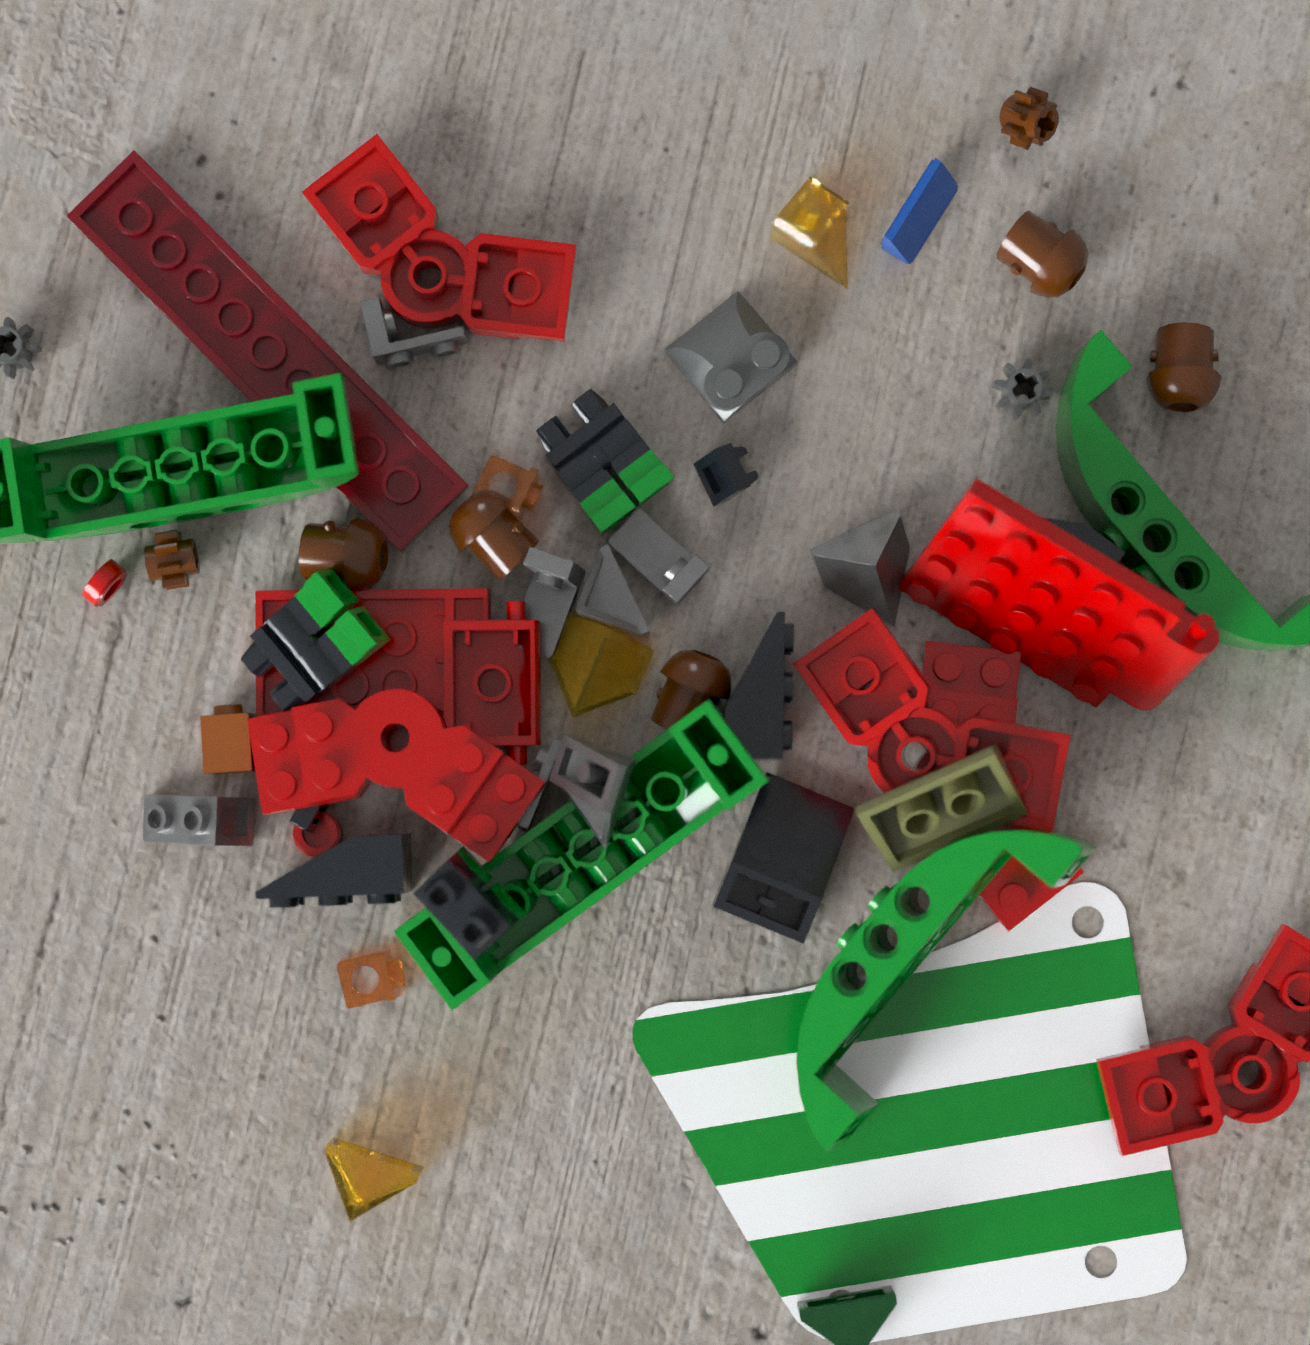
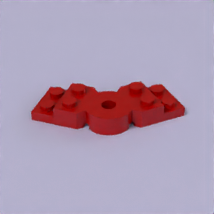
[302,134,576,342]
[793,608,1071,832]
[913,641,1084,931]
[247,689,546,864]
[1096,924,1310,1156]

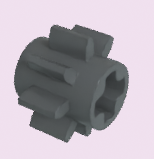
[0,317,42,379]
[991,359,1053,420]

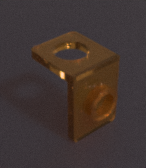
[473,455,544,520]
[337,949,406,1008]

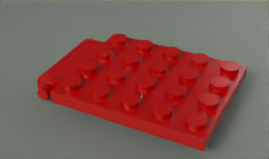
[898,478,1220,711]
[255,588,541,782]

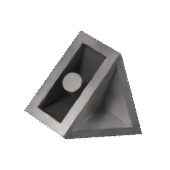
[810,509,910,627]
[576,545,650,638]
[549,734,637,850]

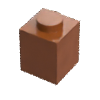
[200,704,256,774]

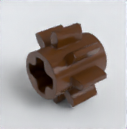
[999,87,1059,150]
[144,530,200,590]

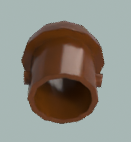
[996,211,1089,298]
[1146,322,1222,412]
[448,489,539,580]
[299,517,388,592]
[651,650,732,729]

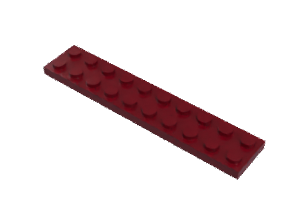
[66,150,469,553]

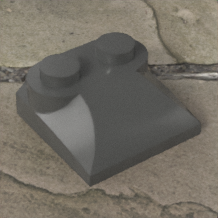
[664,291,798,424]

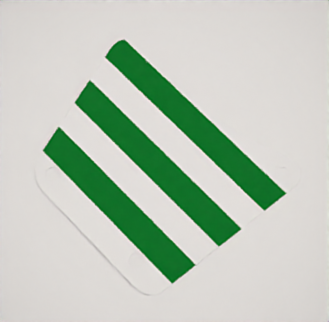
[632,882,1187,1342]

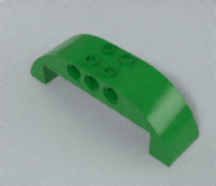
[1055,330,1310,651]
[0,373,359,544]
[393,699,769,1011]
[796,829,1096,1152]

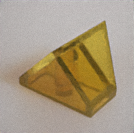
[770,176,849,289]
[550,614,655,717]
[324,1137,424,1222]

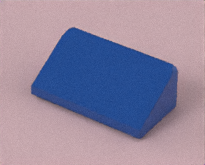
[881,158,958,264]

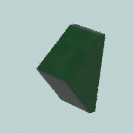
[797,1285,897,1345]

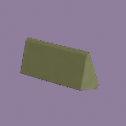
[855,743,1028,872]

